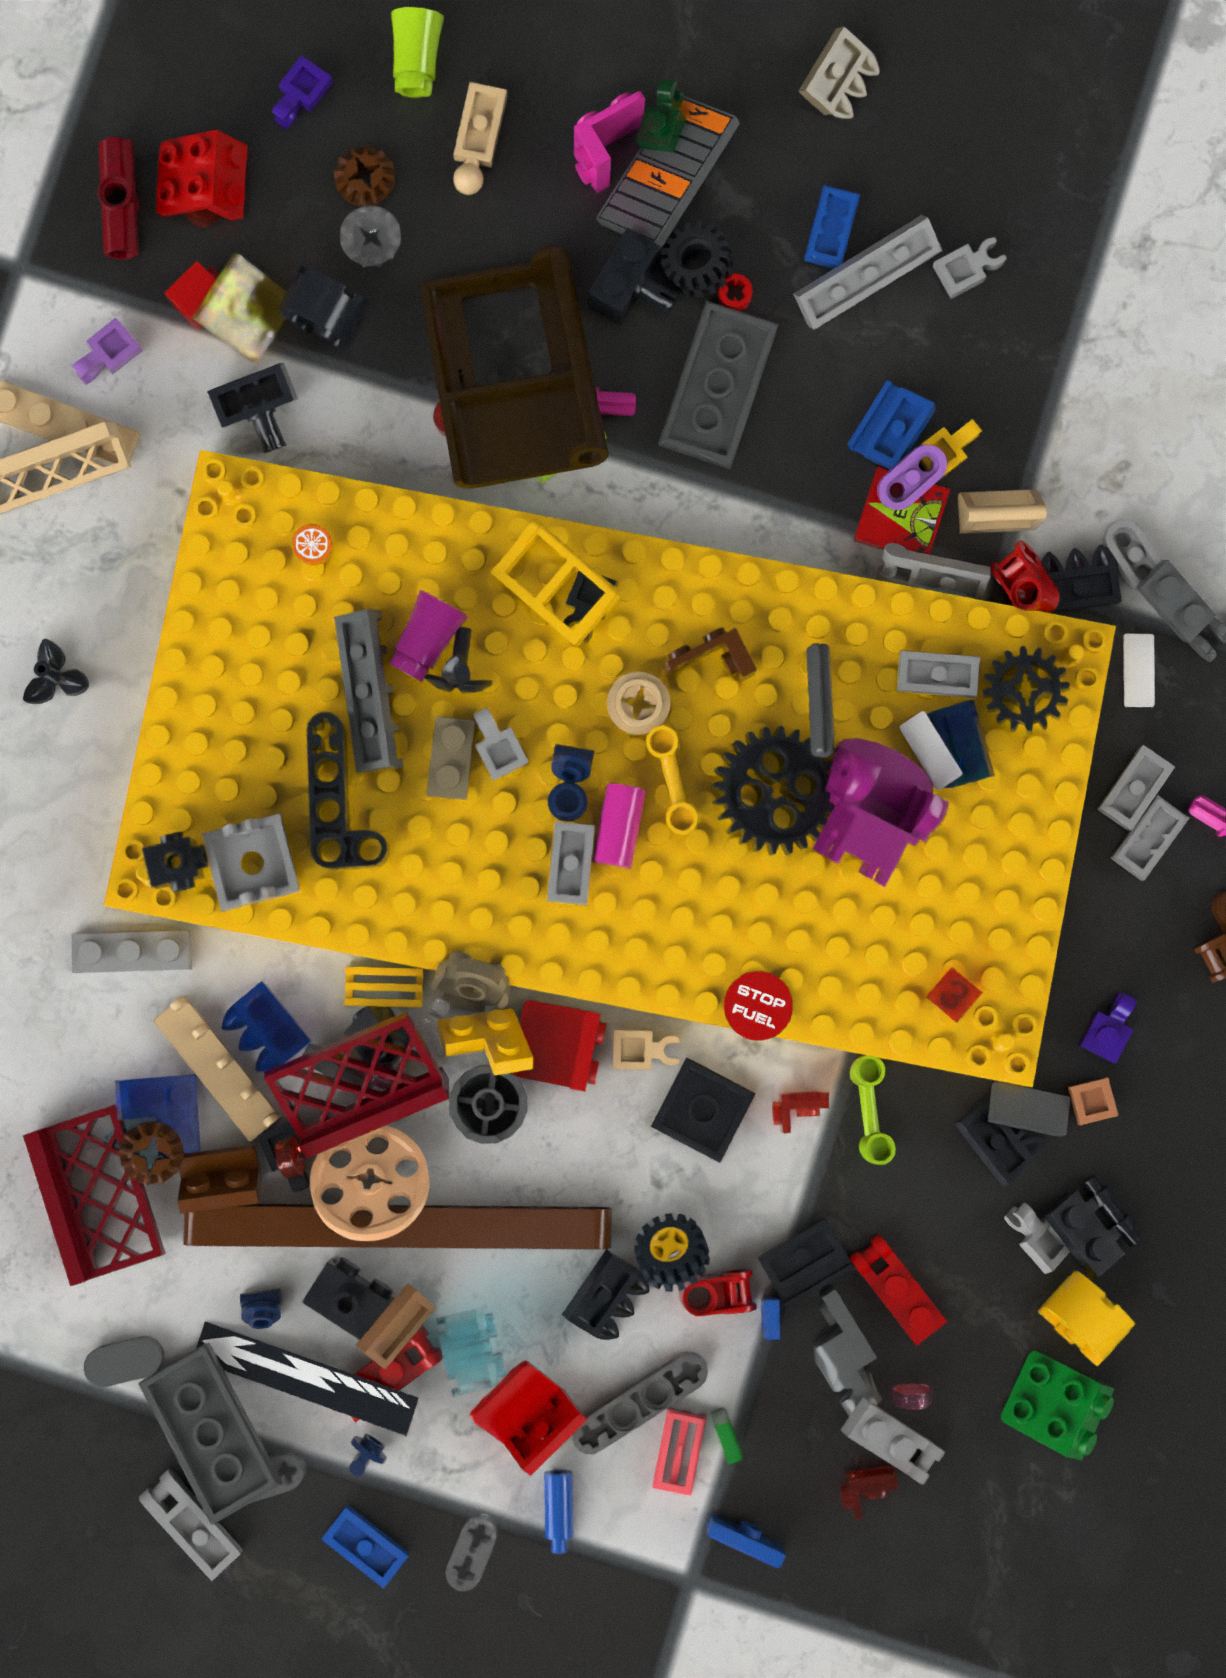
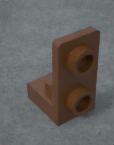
[663,627,757,683]

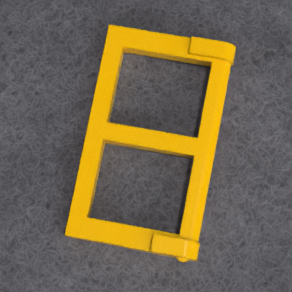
[490,519,623,647]

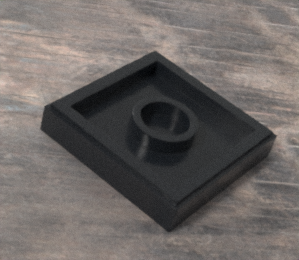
[651,1057,756,1163]

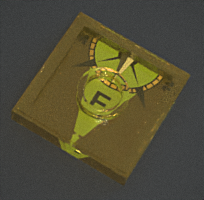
[192,254,286,364]

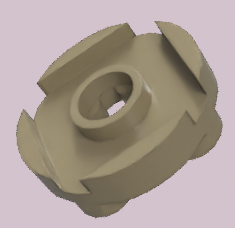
[432,952,512,1012]

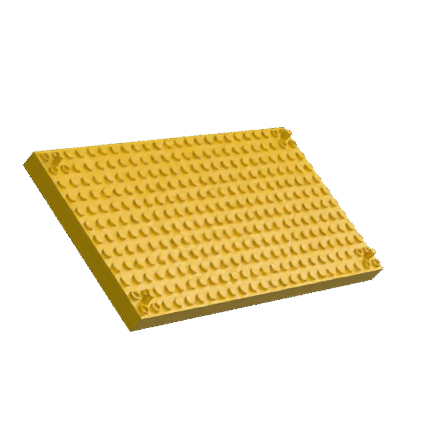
[103,450,1116,1087]

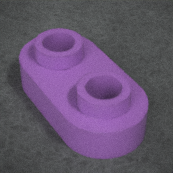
[877,444,947,510]

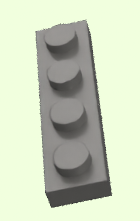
[793,215,942,330]

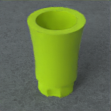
[391,7,444,98]

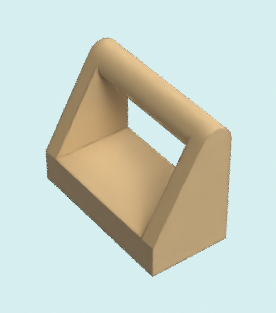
[958,489,1047,533]

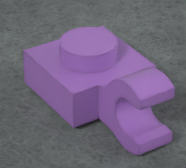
[72,318,142,385]

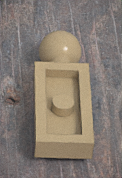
[453,82,508,195]

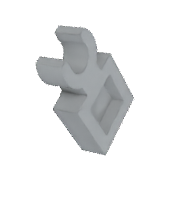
[933,237,1006,299]

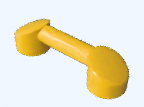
[646,726,699,835]

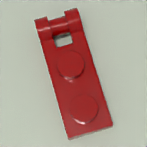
[848,1234,948,1346]
[352,1325,445,1423]

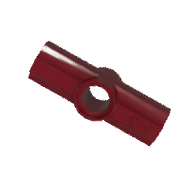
[97,137,139,260]

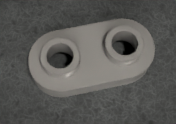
[1103,519,1162,592]

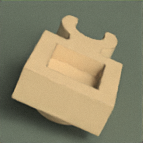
[613,1030,680,1070]

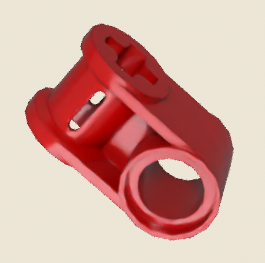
[990,540,1059,613]
[679,1269,757,1317]

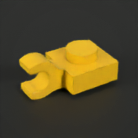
[919,419,982,478]

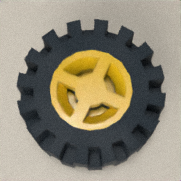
[634,1213,710,1292]

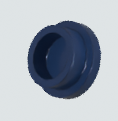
[548,782,588,822]

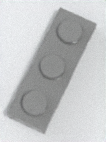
[71,930,192,973]

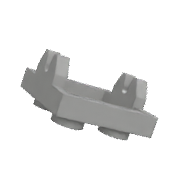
[202,814,301,912]

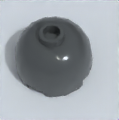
[449,1065,528,1144]

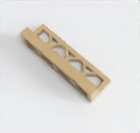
[0,421,132,514]

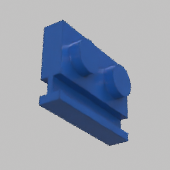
[848,380,936,470]

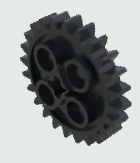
[711,726,835,855]

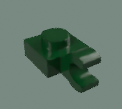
[635,79,685,153]

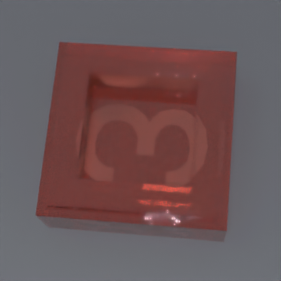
[926,967,983,1023]

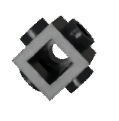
[142,832,208,892]

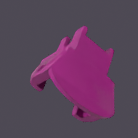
[813,738,949,887]

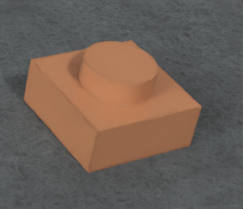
[1068,1077,1118,1125]

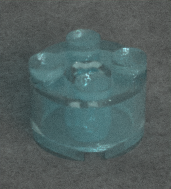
[436,1307,507,1397]

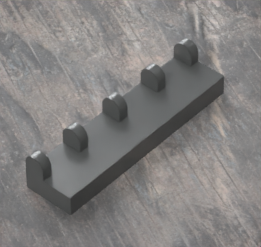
[334,609,404,773]

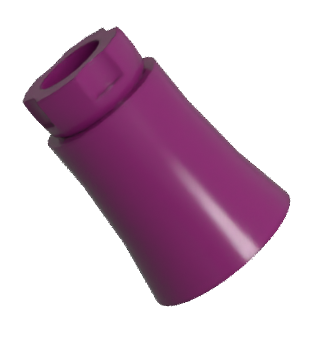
[390,590,468,681]

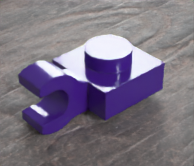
[272,55,333,130]
[1078,992,1137,1064]

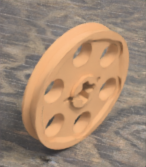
[310,1126,430,1241]

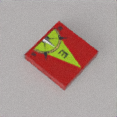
[853,466,950,555]

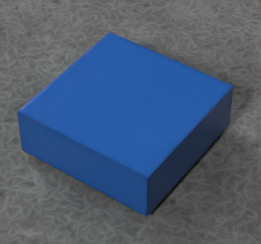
[761,1295,780,1340]

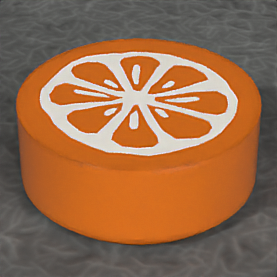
[292,524,333,566]

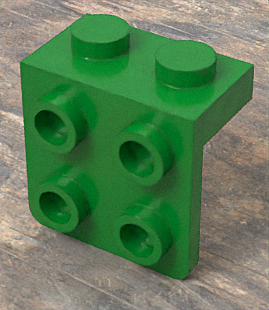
[1001,1351,1115,1461]

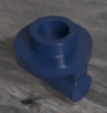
[551,744,595,783]
[240,1288,282,1329]
[349,1434,387,1476]

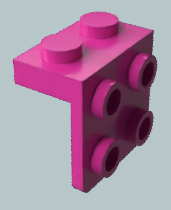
[574,91,645,194]

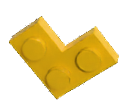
[437,1008,533,1075]

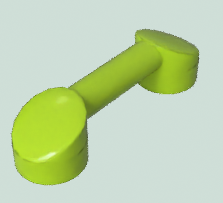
[849,1055,896,1165]

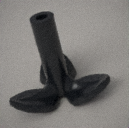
[424,627,492,694]
[23,638,89,704]

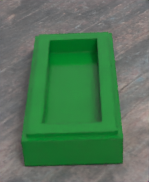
[711,1408,743,1465]

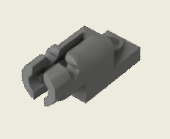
[813,1285,882,1417]

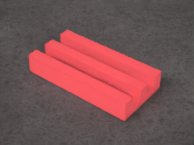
[652,1407,706,1496]

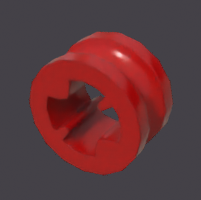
[718,273,753,312]

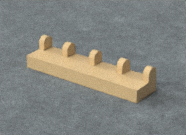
[153,996,282,1142]

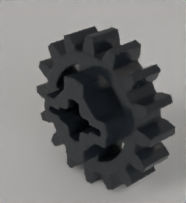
[983,646,1070,734]

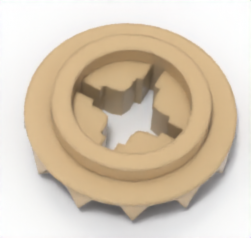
[607,672,670,735]

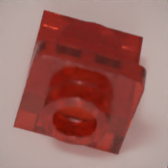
[772,1091,829,1133]
[840,1466,898,1520]

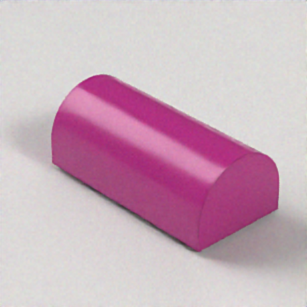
[592,783,646,869]

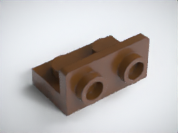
[177,1145,262,1214]

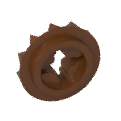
[334,145,395,207]
[119,1121,184,1185]

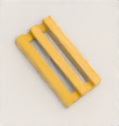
[344,967,424,1008]

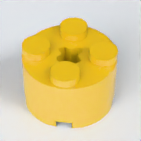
[1038,1271,1135,1367]

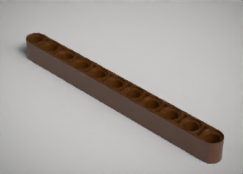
[183,1204,612,1250]

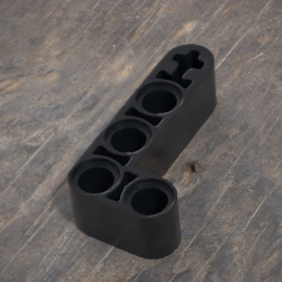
[307,712,390,870]

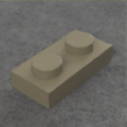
[427,716,476,801]

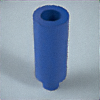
[544,1469,573,1554]

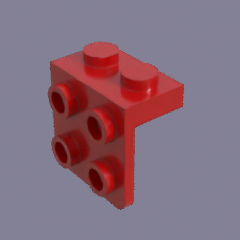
[156,130,247,221]
[512,1000,607,1092]
[470,1361,588,1476]

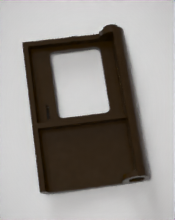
[419,246,609,489]

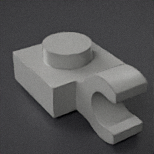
[473,708,529,781]
[1004,1203,1070,1274]

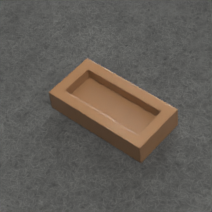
[356,1283,437,1369]

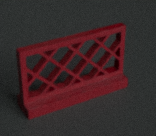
[263,1011,449,1159]
[23,1104,166,1287]

